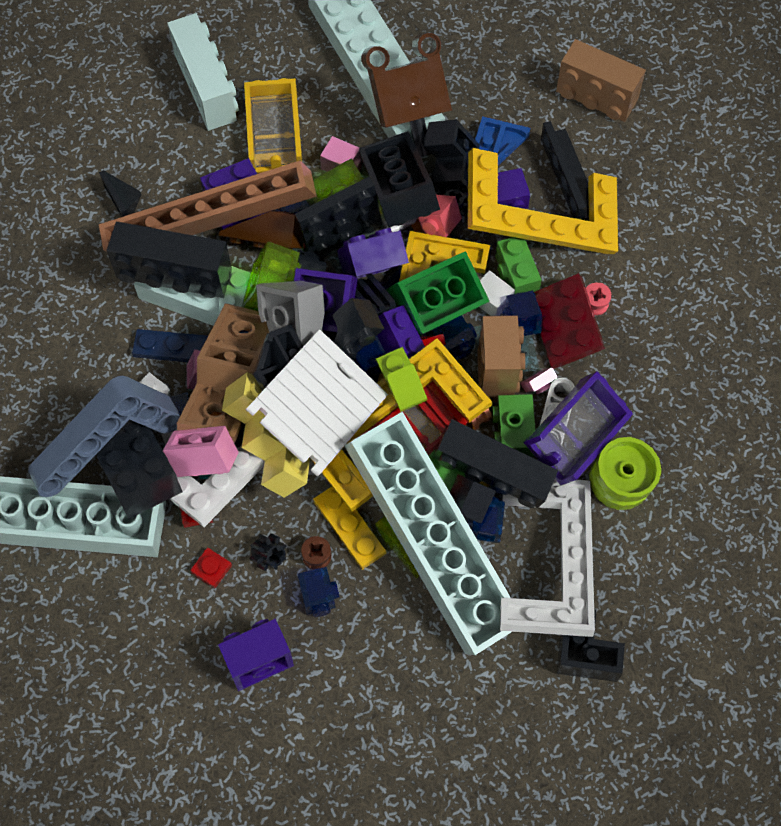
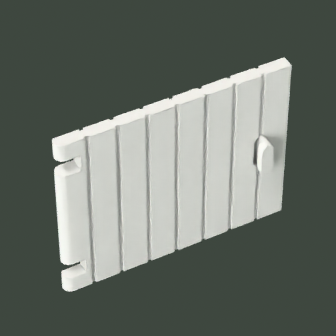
[246,329,388,476]

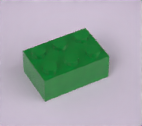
[386,251,490,336]

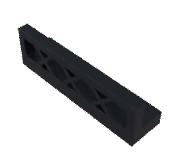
[540,121,589,221]

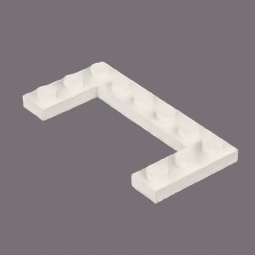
[140,373,265,527]
[500,480,595,637]

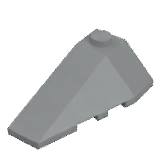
[256,281,324,346]

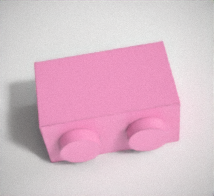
[163,426,239,477]

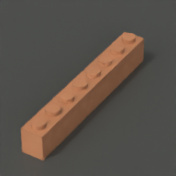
[99,160,317,252]

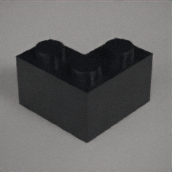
[424,119,480,193]
[557,609,625,682]

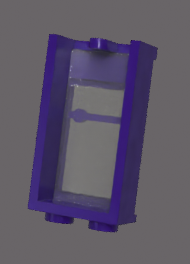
[523,371,633,486]

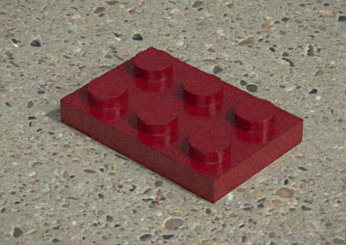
[529,273,605,369]

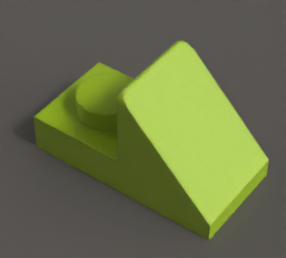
[376,347,427,412]

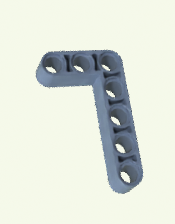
[28,376,181,497]

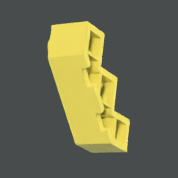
[222,372,310,498]

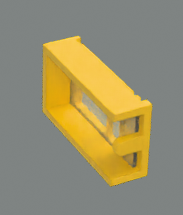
[244,78,302,173]

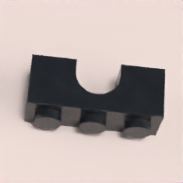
[324,298,384,360]

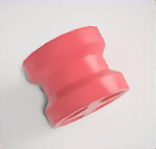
[586,282,612,316]

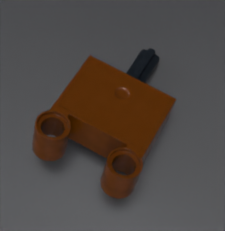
[361,33,452,157]

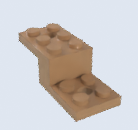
[177,303,269,443]

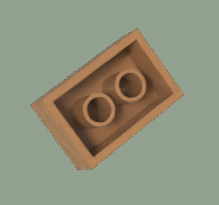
[556,39,646,122]
[477,316,525,402]

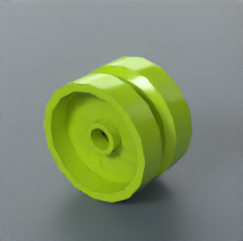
[589,437,662,510]

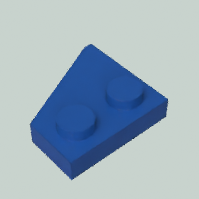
[475,116,531,166]

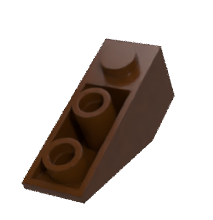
[219,211,304,252]

